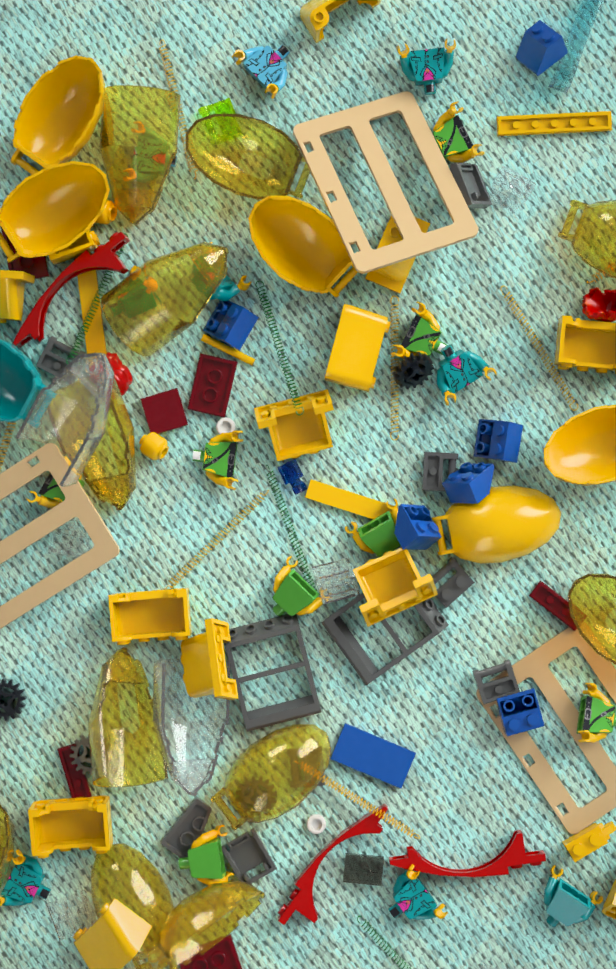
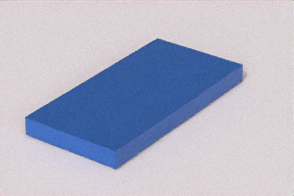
[330,723,416,788]

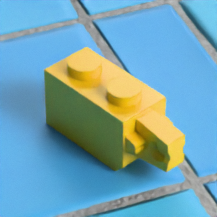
[562,821,616,862]

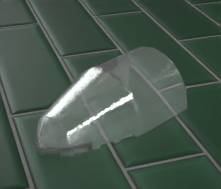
[16,353,115,487]
[153,659,230,796]

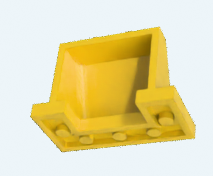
[365,216,430,294]
[0,270,35,324]
[254,389,334,461]
[353,547,438,627]
[180,618,238,700]

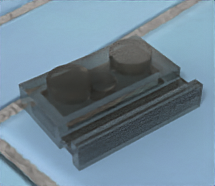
[343,853,384,886]

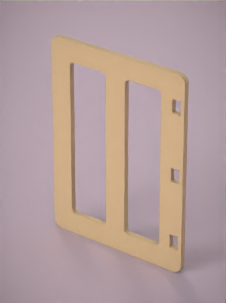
[293,91,478,274]
[0,443,120,629]
[476,622,616,834]

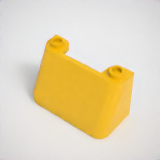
[300,0,381,43]
[324,304,391,392]
[73,898,152,969]

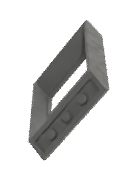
[321,592,449,685]
[224,614,322,732]

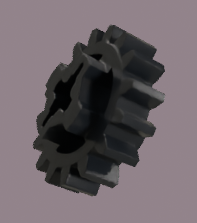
[392,352,434,389]
[0,678,27,721]

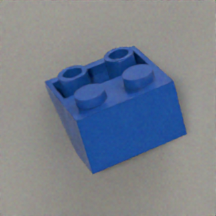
[203,300,259,351]
[473,419,523,463]
[442,462,494,504]
[394,504,442,550]
[496,688,545,736]

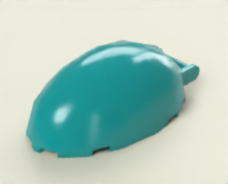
[0,339,55,427]

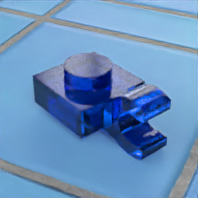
[278,459,307,495]

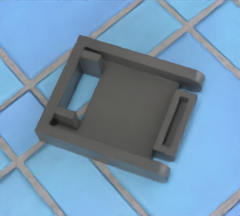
[450,163,492,209]
[222,828,277,888]

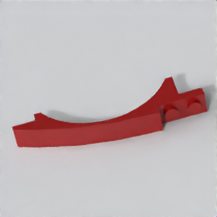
[13,232,130,348]
[278,804,388,925]
[389,830,546,877]

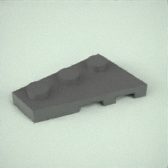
[160,796,212,858]

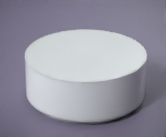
[216,417,236,434]
[307,814,326,834]

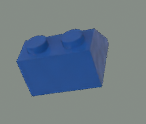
[516,20,568,76]

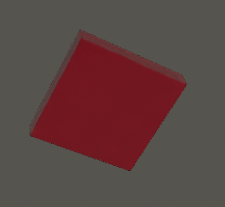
[141,388,188,434]

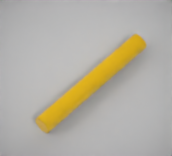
[201,334,256,366]

